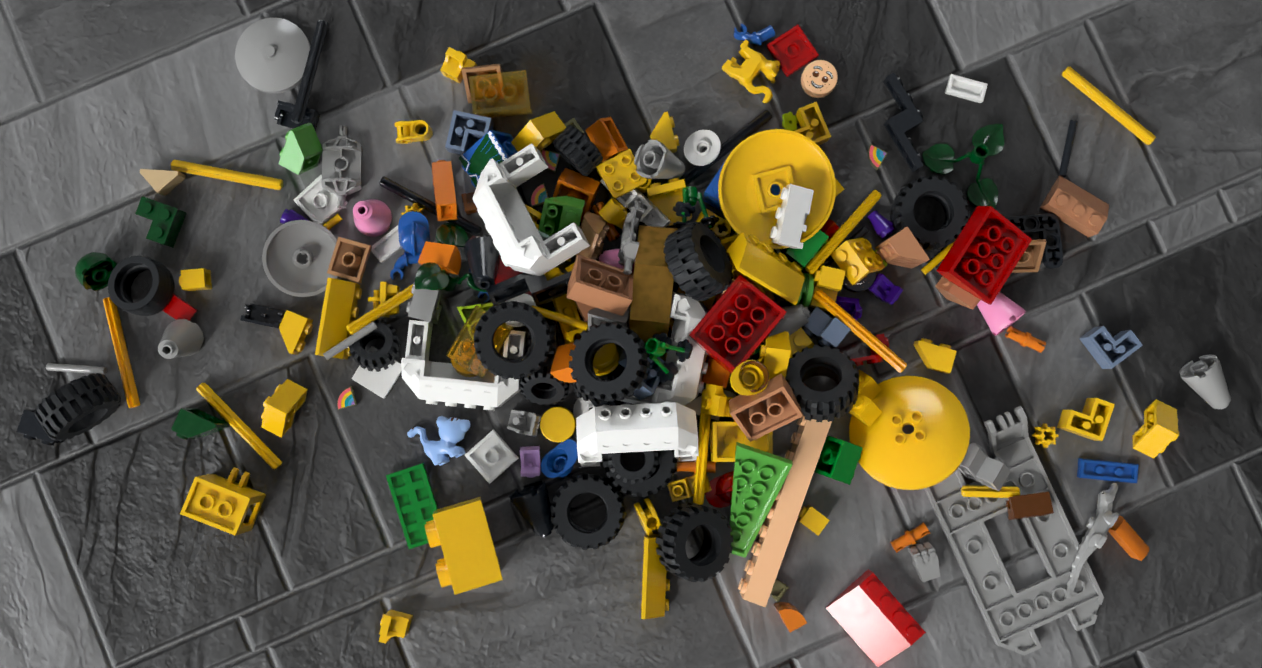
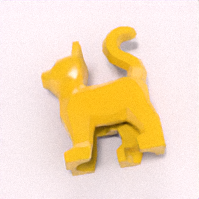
[722,39,781,103]

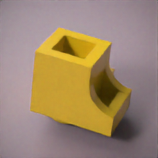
[440,47,477,83]
[702,383,732,418]
[379,609,413,644]

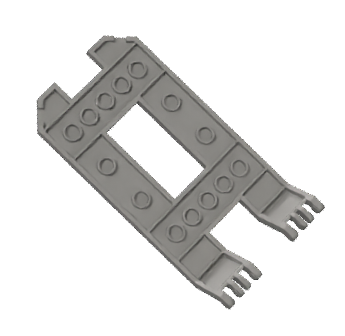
[924,406,1104,656]

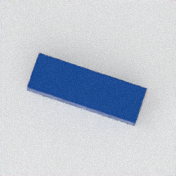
[1077,458,1139,483]

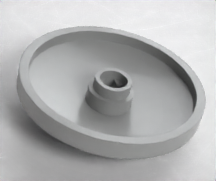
[235,18,311,94]
[262,220,337,297]

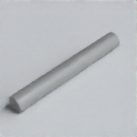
[323,321,378,360]
[46,363,107,374]

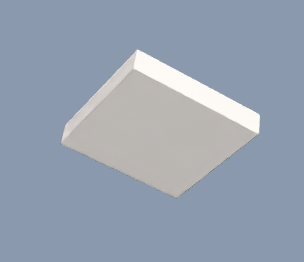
[294,175,348,225]
[351,346,402,399]
[465,429,519,484]

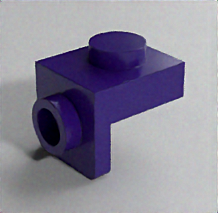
[869,273,903,305]
[836,296,862,320]

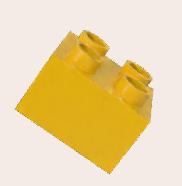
[424,497,503,595]

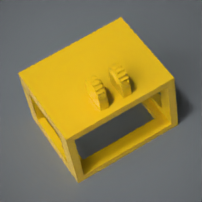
[710,419,773,462]
[180,467,266,536]

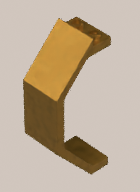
[629,225,678,361]

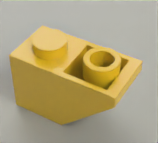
[650,111,680,153]
[279,310,313,355]
[914,338,957,374]

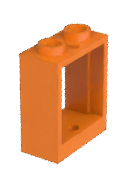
[432,160,457,221]

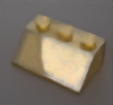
[469,70,532,118]
[446,305,513,378]

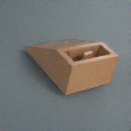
[576,211,610,260]

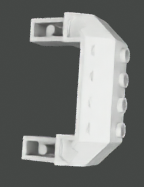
[473,143,590,276]
[620,291,709,406]
[401,320,527,411]
[576,401,699,467]

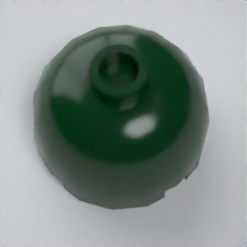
[75,252,117,291]

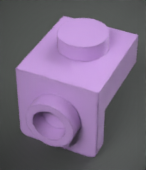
[520,446,541,478]

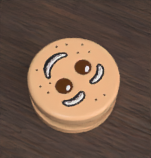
[801,60,838,98]

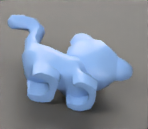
[407,416,471,466]

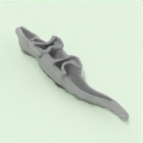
[1065,483,1119,599]

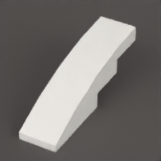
[600,179,671,228]

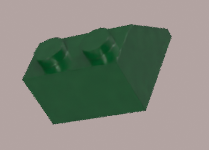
[171,408,230,440]

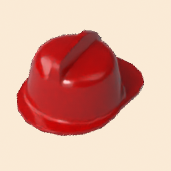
[705,471,734,508]

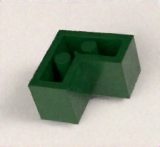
[135,196,187,248]

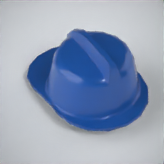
[398,211,430,256]
[541,439,578,478]

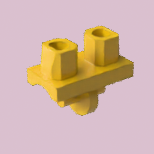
[368,282,400,318]

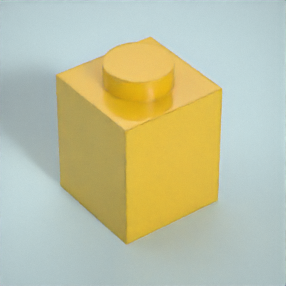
[179,268,212,291]
[797,504,830,536]

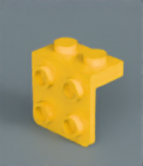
[596,149,647,199]
[647,178,692,226]
[831,238,885,285]

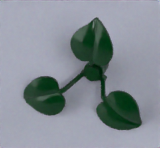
[922,124,1004,208]
[415,223,497,292]

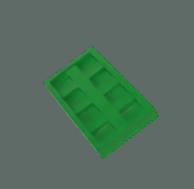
[386,463,438,549]

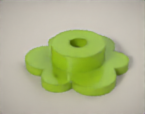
[782,112,798,131]

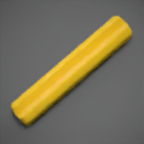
[961,485,1020,498]

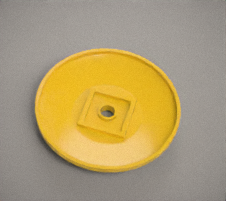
[718,129,836,249]
[849,376,970,490]

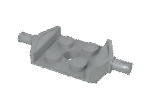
[322,125,363,208]
[618,201,645,275]

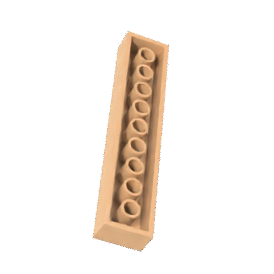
[738,416,832,608]

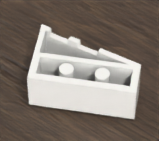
[770,184,814,249]

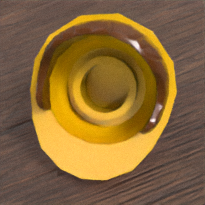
[730,360,769,396]

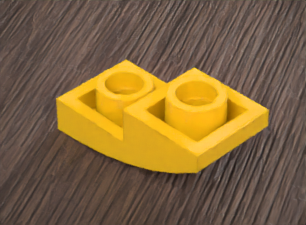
[667,473,711,502]

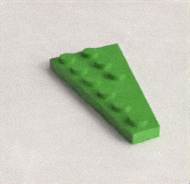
[729,442,793,558]

